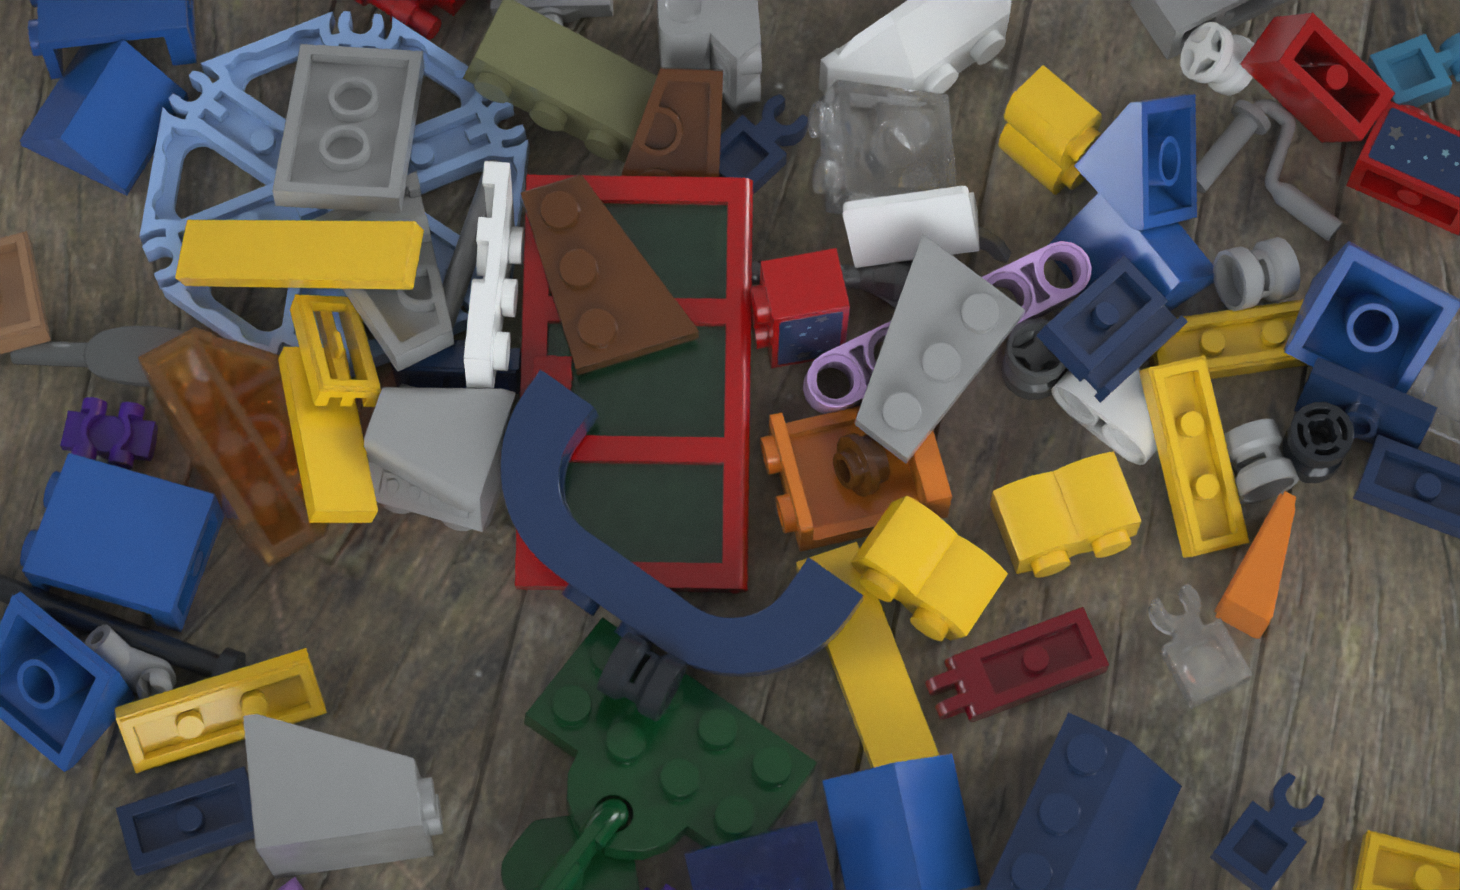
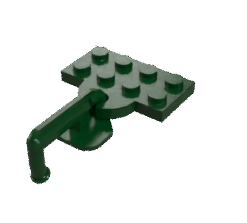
[501,617,817,890]

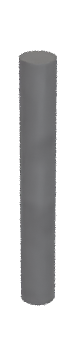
[442,160,500,329]

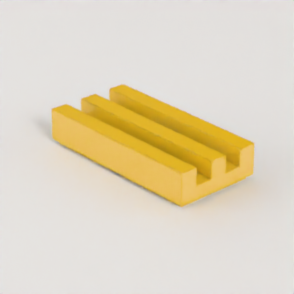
[290,294,381,407]

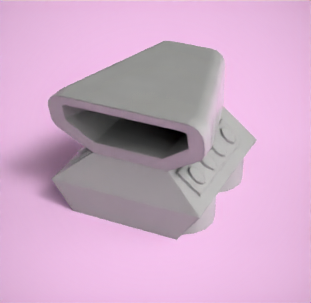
[657,0,762,116]
[364,383,516,532]

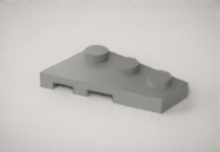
[312,171,454,372]
[855,234,1025,464]

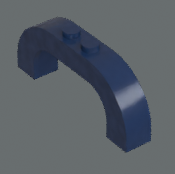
[500,369,863,677]

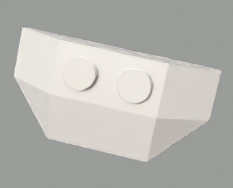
[819,0,1012,107]

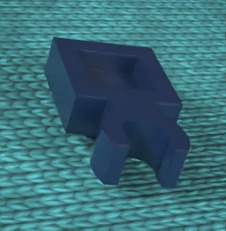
[719,94,808,195]
[1210,773,1324,890]

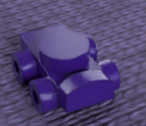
[60,397,158,470]

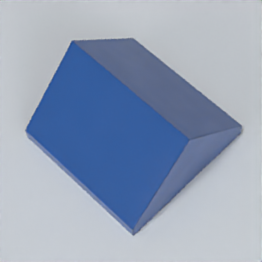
[20,39,189,196]
[1074,94,1197,230]
[1048,193,1214,311]
[1284,241,1460,394]
[0,592,136,772]
[822,754,981,890]

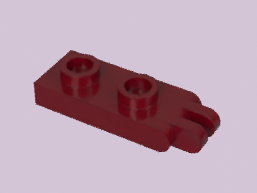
[925,607,1109,722]

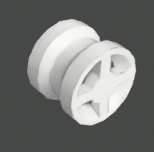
[1180,22,1254,96]

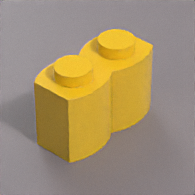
[998,65,1102,195]
[990,451,1142,578]
[850,495,1008,641]

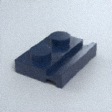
[1036,255,1188,403]

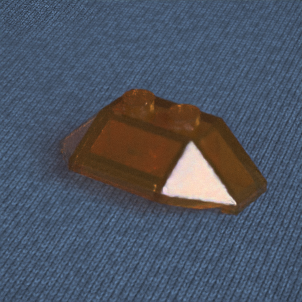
[138,327,330,568]

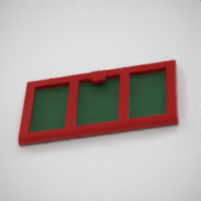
[515,174,753,594]

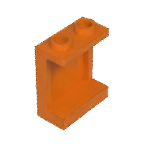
[760,406,952,552]

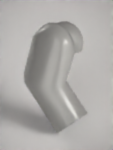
[85,625,176,699]

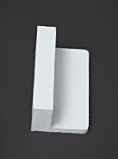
[843,186,979,268]

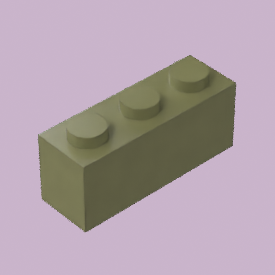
[463,0,657,163]

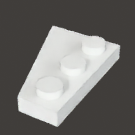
[464,161,525,388]

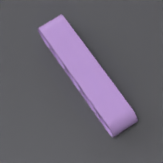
[803,241,1092,414]

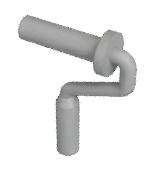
[1196,99,1343,242]

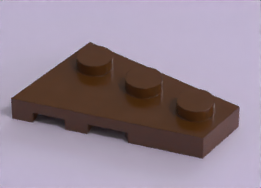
[608,67,723,258]
[521,174,699,375]

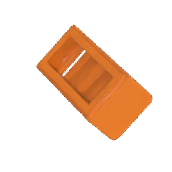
[1214,491,1296,639]

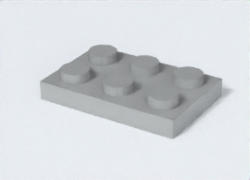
[272,44,425,214]

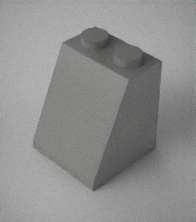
[243,714,443,879]

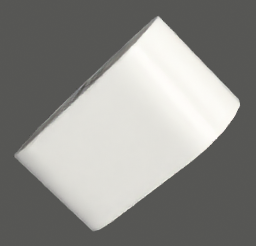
[1051,368,1157,465]

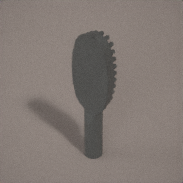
[10,326,206,388]

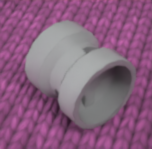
[1213,237,1300,311]
[1224,419,1299,504]

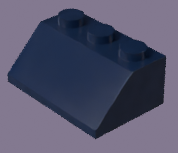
[986,712,1182,890]

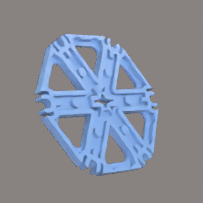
[139,11,530,378]

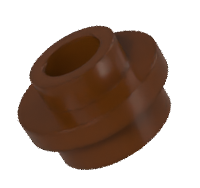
[833,433,890,497]

